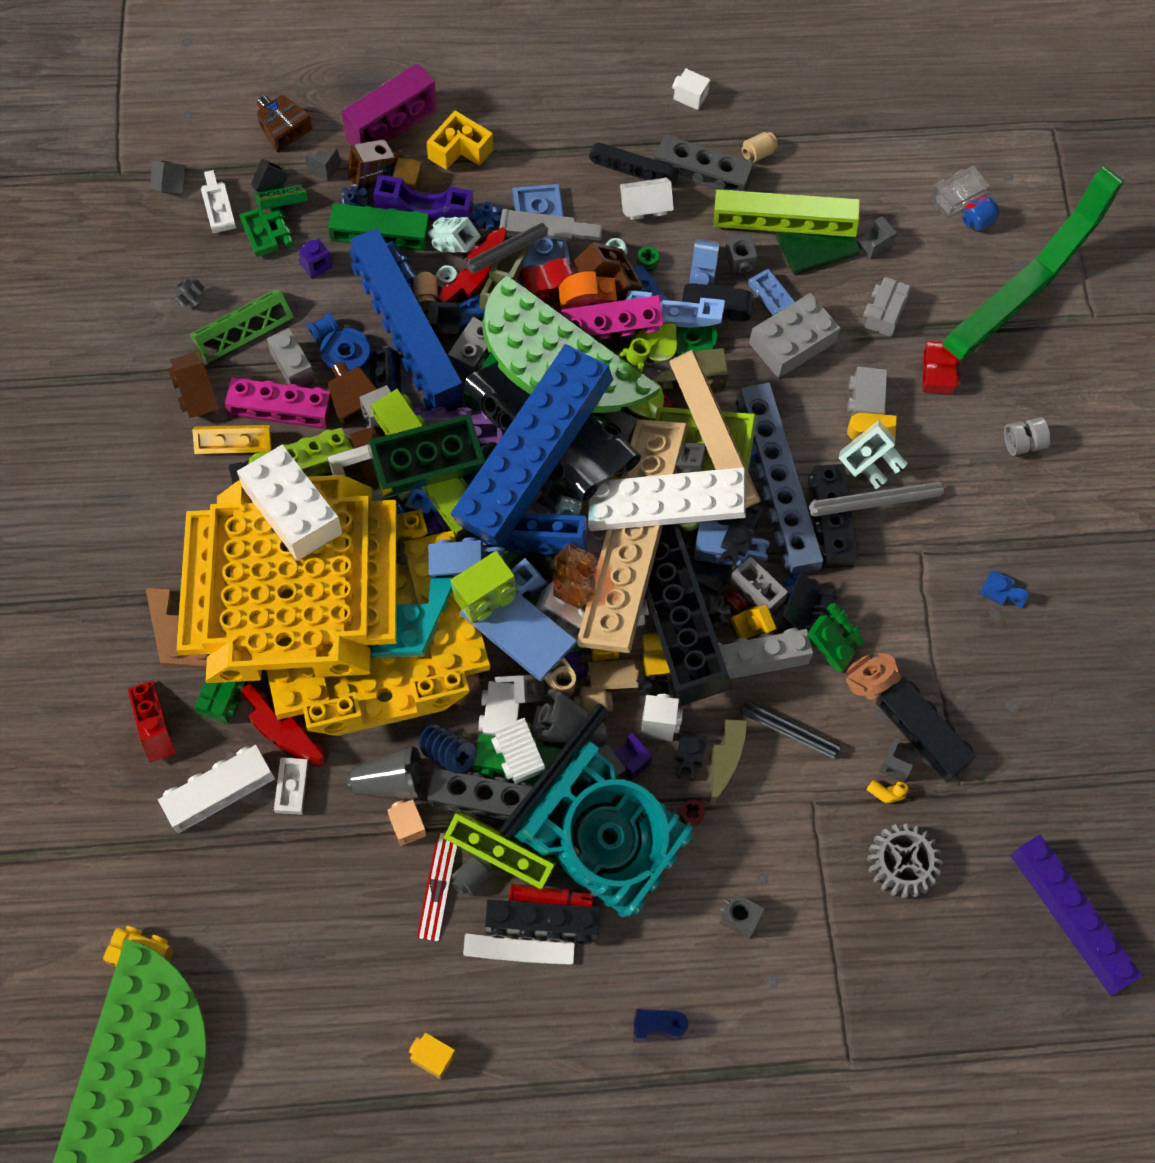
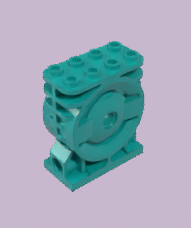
[514,742,694,918]

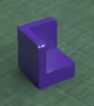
[614,733,653,781]

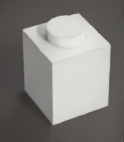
[672,69,710,110]

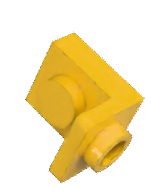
[731,605,776,639]

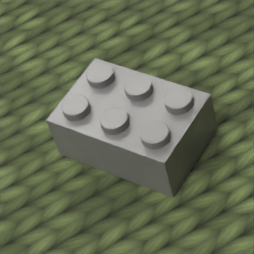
[749,293,840,379]

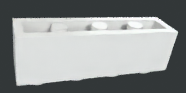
[158,745,275,834]

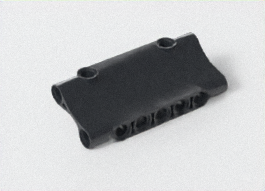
[464,361,641,502]

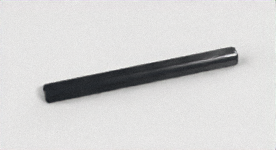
[500,704,609,839]

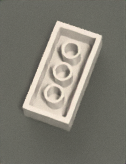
[237,445,343,561]

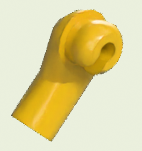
[866,779,909,803]

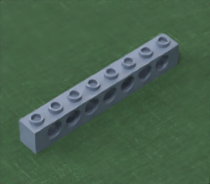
[736,383,823,577]

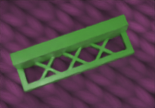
[189,289,294,363]

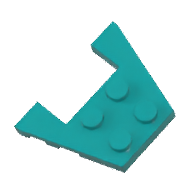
[368,578,452,657]

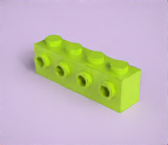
[248,428,354,477]

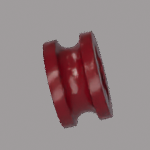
[723,589,747,615]
[679,799,705,826]

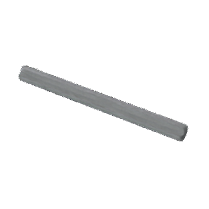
[809,482,944,516]

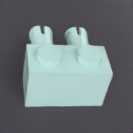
[839,420,908,489]

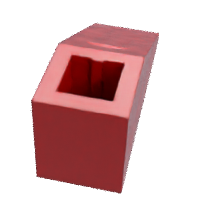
[128,680,176,763]

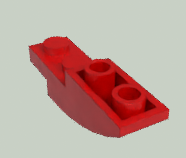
[437,227,507,303]
[241,683,326,767]

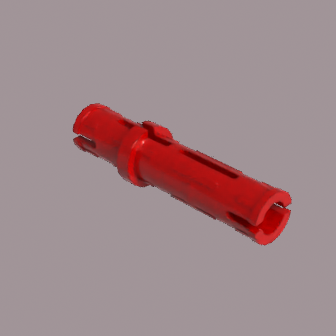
[509,883,594,907]

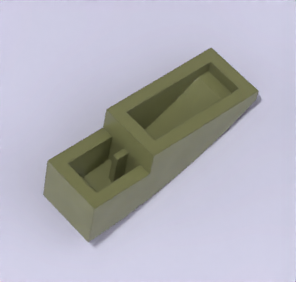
[479,239,529,310]
[710,720,747,805]

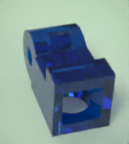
[633,1009,688,1043]

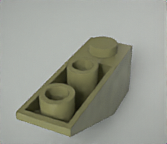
[654,348,728,394]

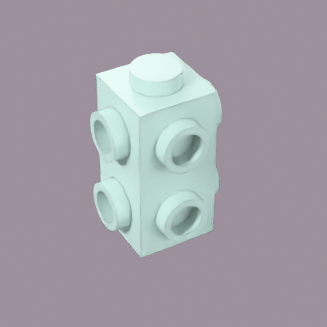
[427,217,481,253]

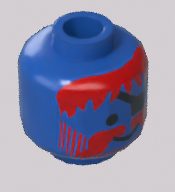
[962,196,1000,231]

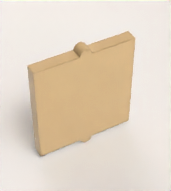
[587,659,639,690]

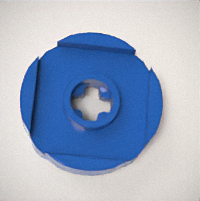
[321,328,371,373]

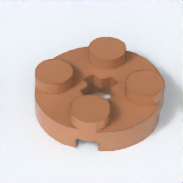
[846,653,901,700]

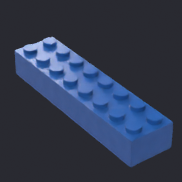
[349,228,463,411]
[451,344,614,547]

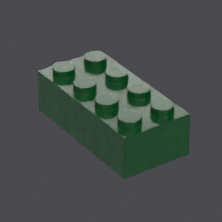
[368,414,485,498]

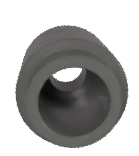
[452,856,493,895]

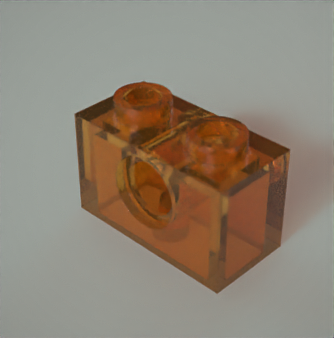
[553,543,596,609]

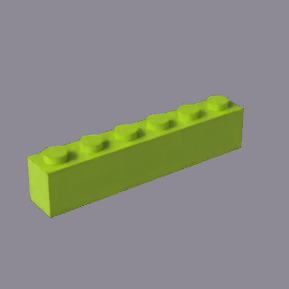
[713,189,859,237]
[371,389,468,538]

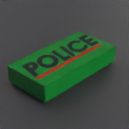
[254,185,307,209]

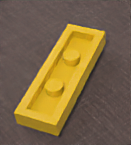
[192,425,272,454]

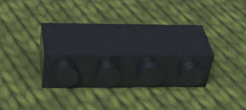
[876,676,976,783]

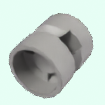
[1004,417,1050,456]

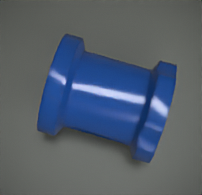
[307,312,339,343]

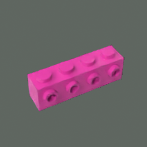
[561,295,666,340]
[225,377,333,429]

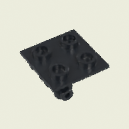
[783,571,838,643]

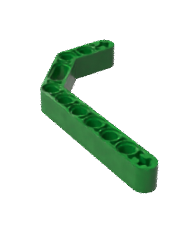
[942,166,1125,361]

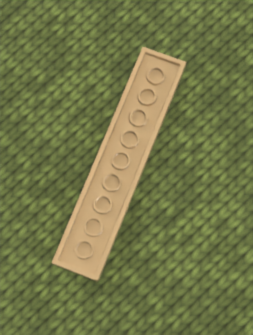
[577,419,688,653]

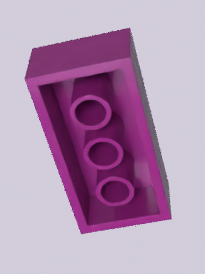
[342,63,437,145]

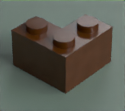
[574,242,644,301]
[168,351,219,418]

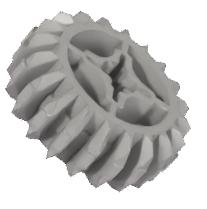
[867,823,943,898]

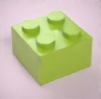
[450,551,517,624]

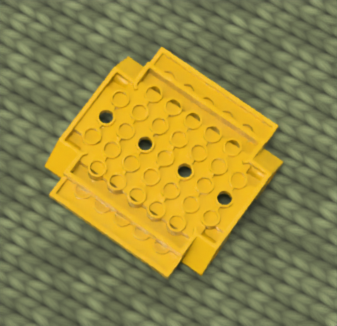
[176,475,397,683]
[267,509,490,736]

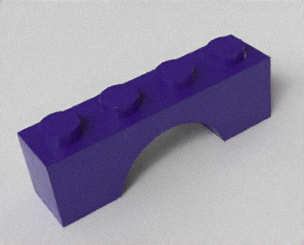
[374,175,474,221]

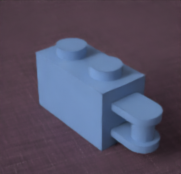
[693,521,769,567]
[429,538,505,578]

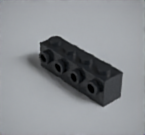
[808,464,858,569]
[485,899,600,945]

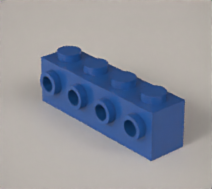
[480,513,589,556]

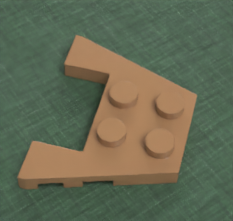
[146,588,210,669]

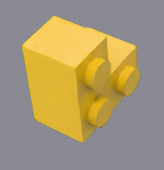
[427,111,493,170]

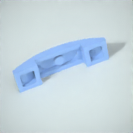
[626,290,725,327]

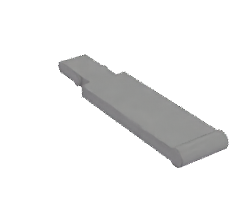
[499,209,603,241]

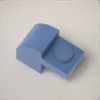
[689,238,719,285]

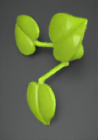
[599,323,677,420]

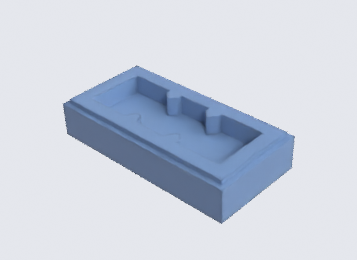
[748,268,795,315]

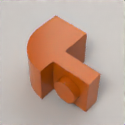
[559,271,617,309]

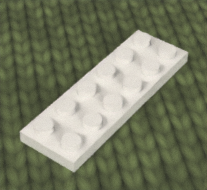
[588,467,746,531]

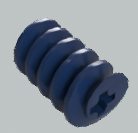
[419,724,477,773]

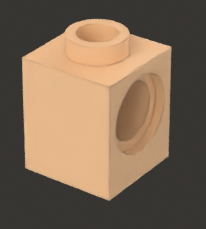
[387,800,426,846]

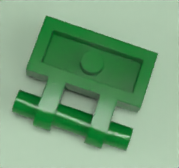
[239,206,294,258]
[807,603,864,672]

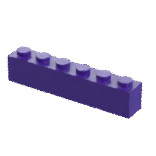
[1011,834,1143,996]

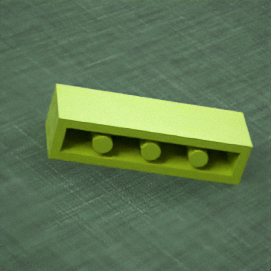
[443,811,558,890]

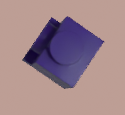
[298,238,332,279]

